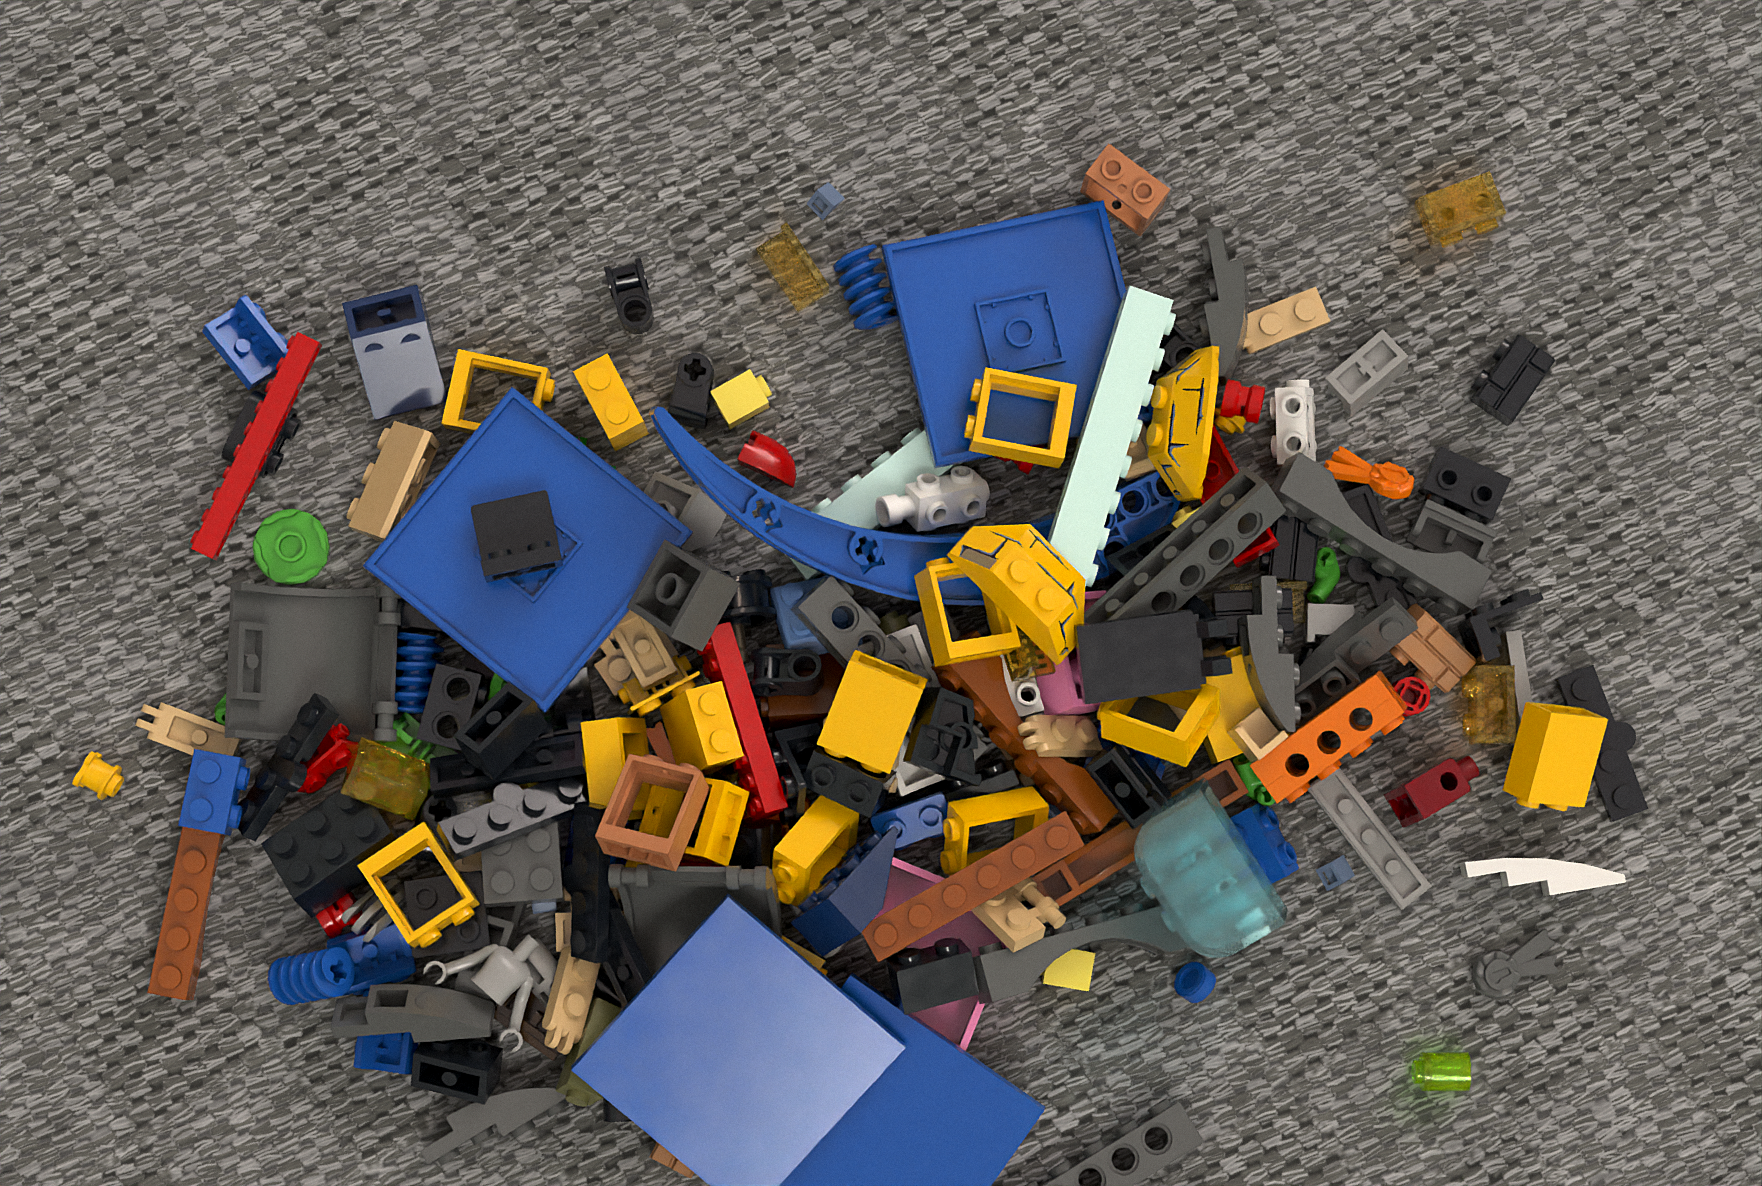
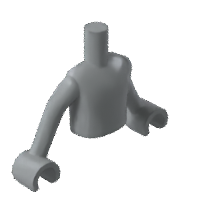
[423,934,540,1053]

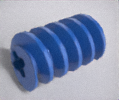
[833,244,898,330]
[395,632,444,714]
[268,947,355,1005]

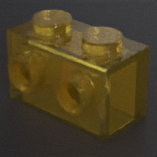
[1414,171,1506,248]
[1461,665,1516,745]
[340,737,430,821]

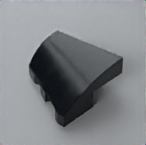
[903,687,982,786]

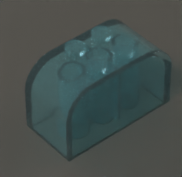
[1134,777,1288,958]

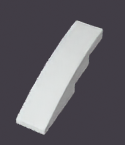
[1459,858,1626,896]

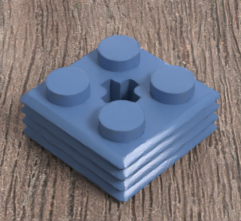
[770,575,863,655]

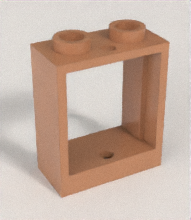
[1080,143,1170,237]
[595,754,709,872]

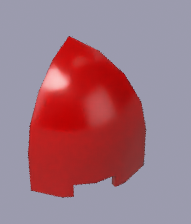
[737,430,797,488]

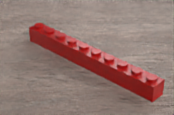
[190,332,322,561]

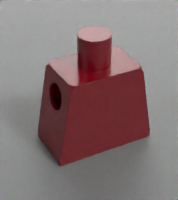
[1384,756,1480,828]

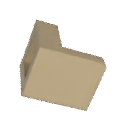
[1227,707,1289,762]

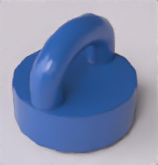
[1174,962,1216,1003]

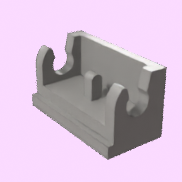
[1325,329,1408,417]

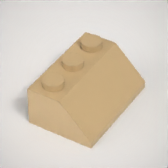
[347,421,440,542]

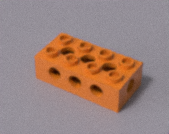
[1249,670,1408,804]

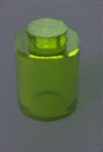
[1412,1052,1471,1091]

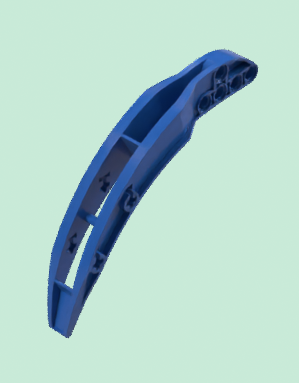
[649,406,1180,605]

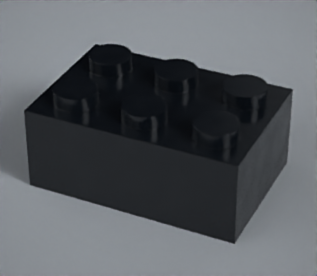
[261,777,399,918]

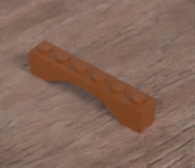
[931,630,1118,835]
[1031,759,1249,907]
[862,811,1085,962]
[147,826,225,1000]

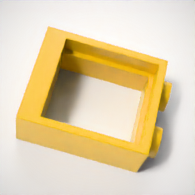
[441,349,556,434]
[964,367,1077,468]
[914,558,1021,667]
[1097,683,1220,767]
[581,717,655,820]
[639,778,750,867]
[940,786,1049,876]
[772,795,860,909]
[357,822,480,948]

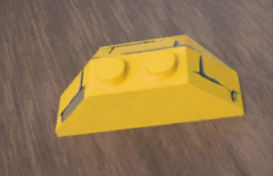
[1146,346,1219,502]
[947,524,1085,665]

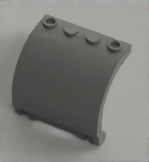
[225,582,401,743]
[608,864,782,1011]

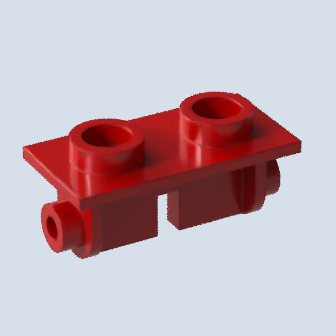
[297,723,364,794]

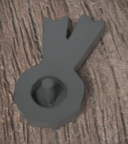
[1471,929,1558,999]

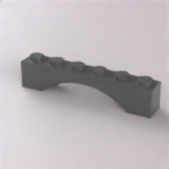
[1271,452,1492,616]
[972,894,1204,1004]

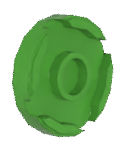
[252,509,330,586]

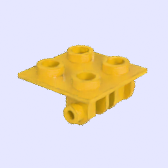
[617,655,700,718]

